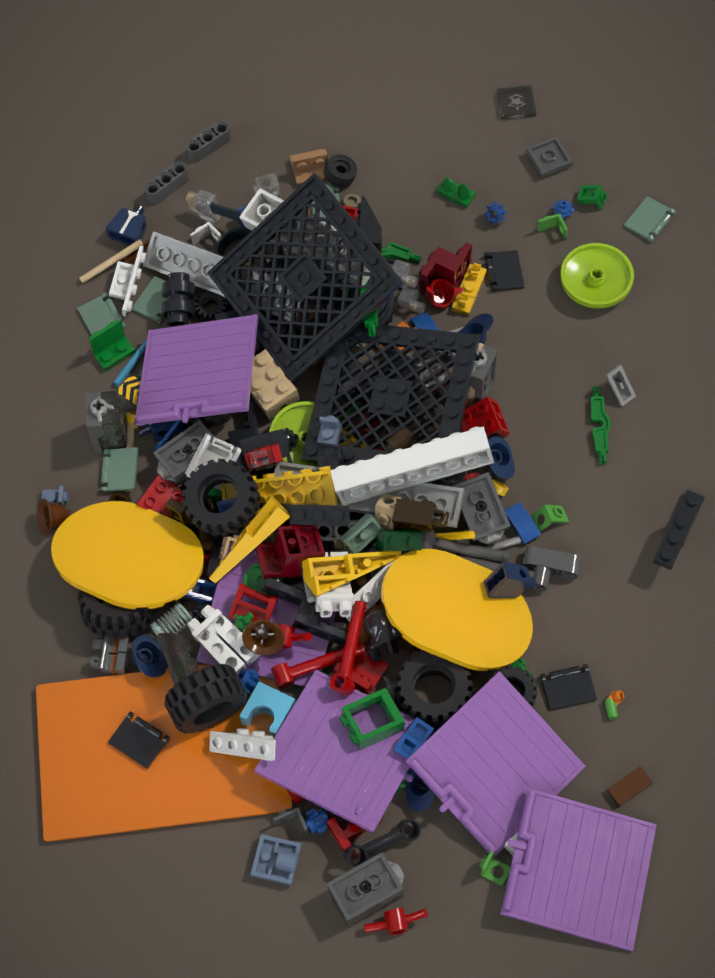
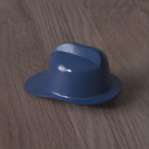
[458,313,494,344]
[486,436,515,479]
[132,635,167,678]
[406,767,435,812]

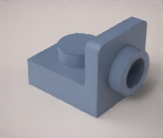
[317,415,342,447]
[42,485,69,507]

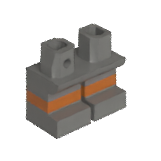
[90,635,131,675]

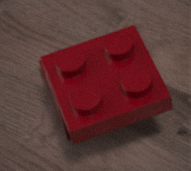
[419,242,472,295]
[255,525,325,580]

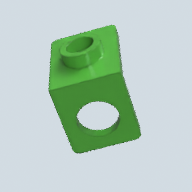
[536,213,568,239]
[531,505,569,532]
[479,850,510,886]

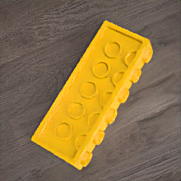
[220,466,338,524]

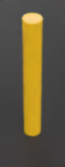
[436,531,475,540]

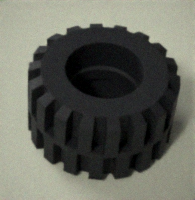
[488,665,537,707]

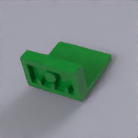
[88,319,136,372]

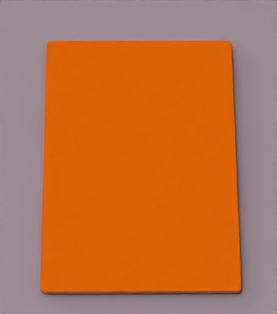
[36,664,292,842]

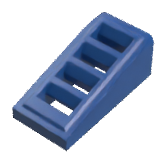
[184,579,217,606]

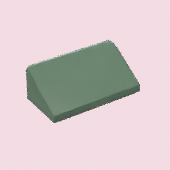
[339,513,384,554]

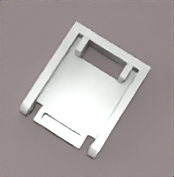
[185,434,241,490]

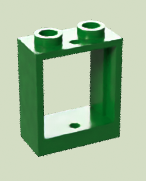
[340,688,405,750]

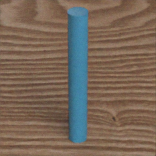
[113,340,147,387]

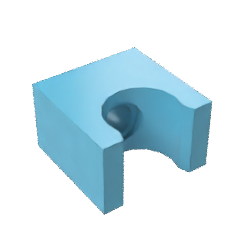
[240,682,296,739]

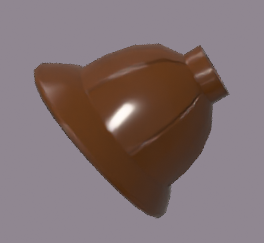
[37,498,71,535]
[242,620,285,655]

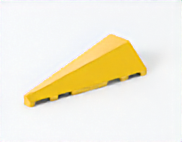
[209,495,290,583]
[302,551,402,596]

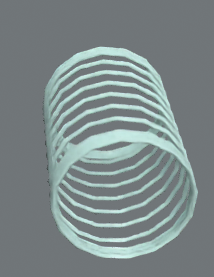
[150,603,192,643]

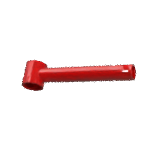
[329,601,367,696]
[271,642,365,689]

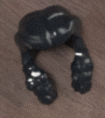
[363,608,403,663]

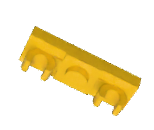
[452,263,487,316]

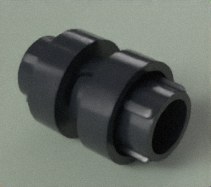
[162,272,195,327]

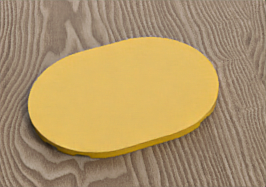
[51,501,204,609]
[381,549,533,671]

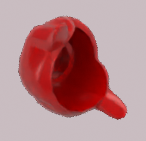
[425,279,464,309]

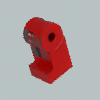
[243,443,283,469]

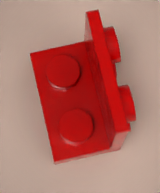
[462,396,510,437]
[136,474,182,518]
[333,650,389,695]

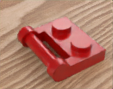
[228,583,278,622]

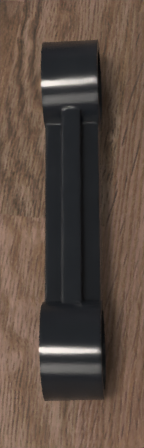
[343,819,421,867]

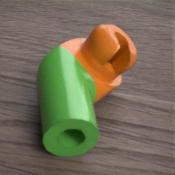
[605,690,625,720]

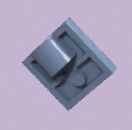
[250,834,302,886]

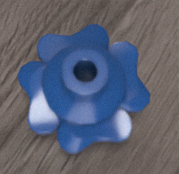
[552,200,574,218]

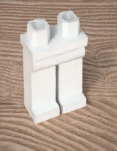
[314,552,354,618]
[187,605,261,674]

